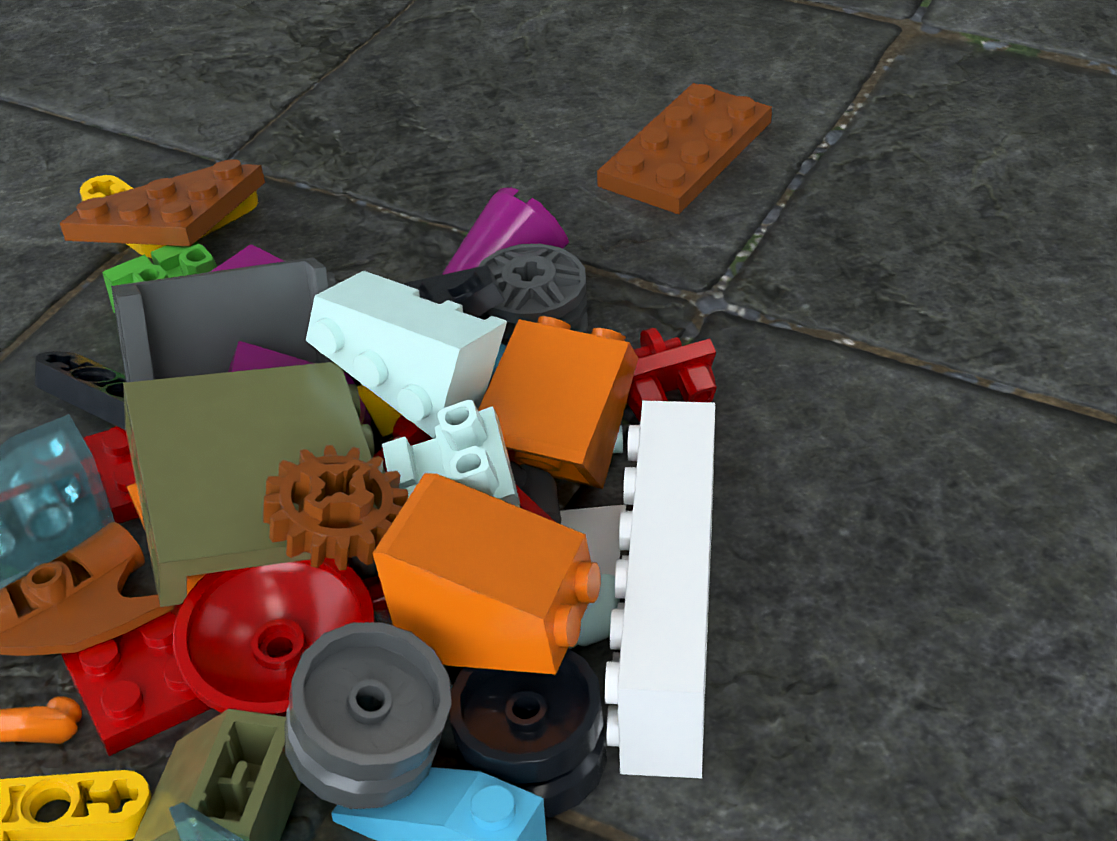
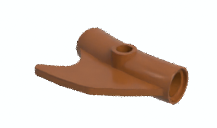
[0,522,175,656]

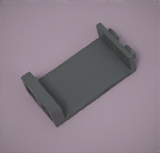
[111,257,336,382]

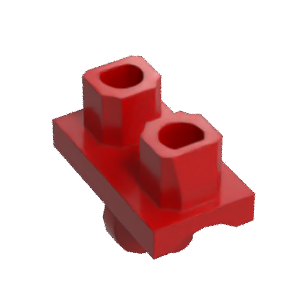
[626,328,717,422]

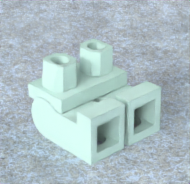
[382,400,520,507]

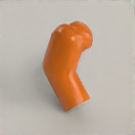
[0,696,82,744]

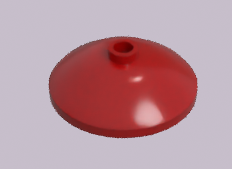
[173,558,375,717]

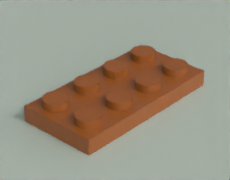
[597,83,772,214]

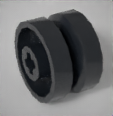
[450,648,607,818]

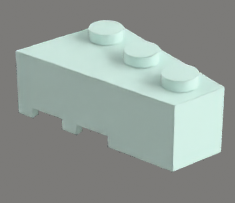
[306,271,507,439]

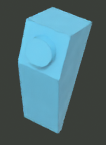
[331,767,547,841]

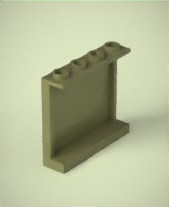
[123,362,386,607]

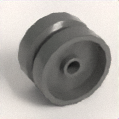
[284,622,452,809]

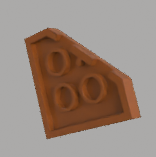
[60,159,265,246]

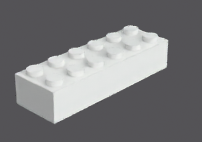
[605,401,715,778]

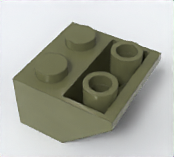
[133,709,301,841]

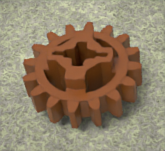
[263,445,408,570]

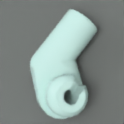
[568,574,620,649]

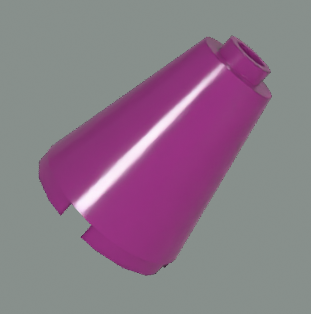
[441,187,569,275]

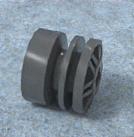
[477,244,588,346]

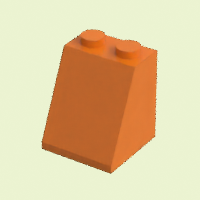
[478,316,638,489]
[373,473,601,675]

